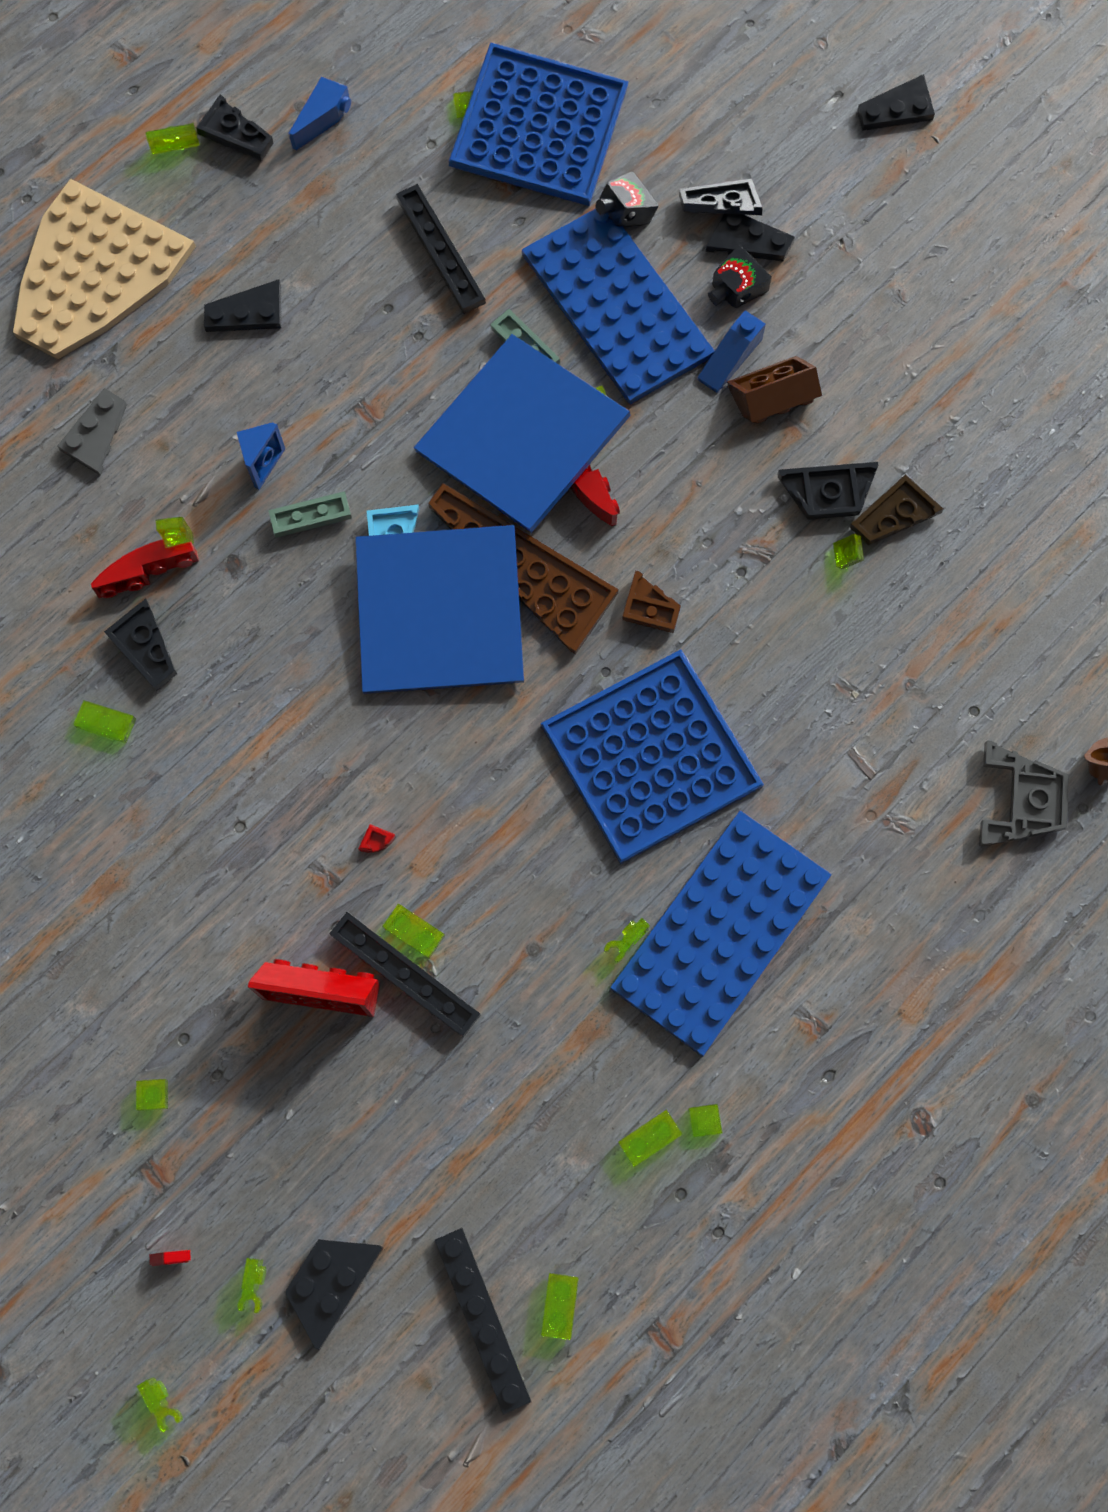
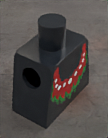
[595,172,659,226]
[708,245,772,308]

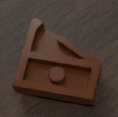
[622,570,681,633]

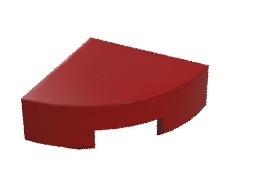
[358,824,396,853]
[149,1250,191,1266]

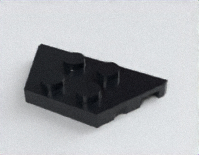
[777,462,879,520]
[285,1239,384,1350]

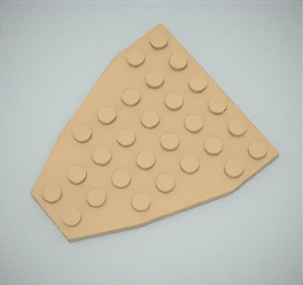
[13,179,196,359]

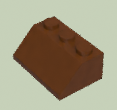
[727,356,822,423]

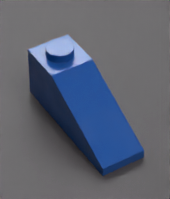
[289,77,351,150]
[697,310,766,393]

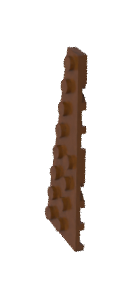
[428,483,619,655]

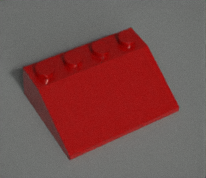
[248,959,380,1017]

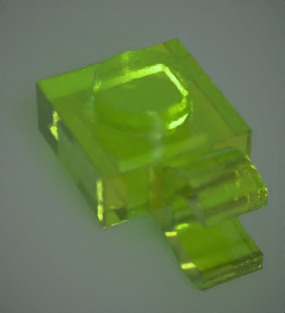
[604,918,650,963]
[238,1258,266,1313]
[137,1377,183,1433]

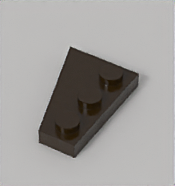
[850,474,944,545]

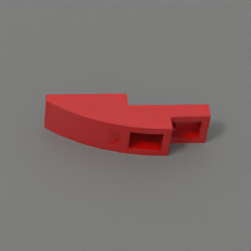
[570,464,620,526]
[91,539,199,598]

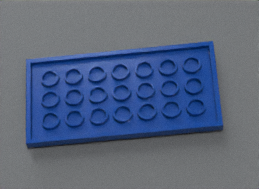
[522,209,715,405]
[610,811,832,1057]

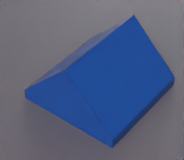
[236,422,286,490]

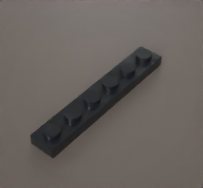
[396,184,486,314]
[329,912,481,1038]
[435,1228,532,1415]

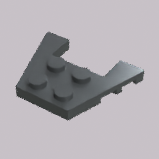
[979,740,1069,846]

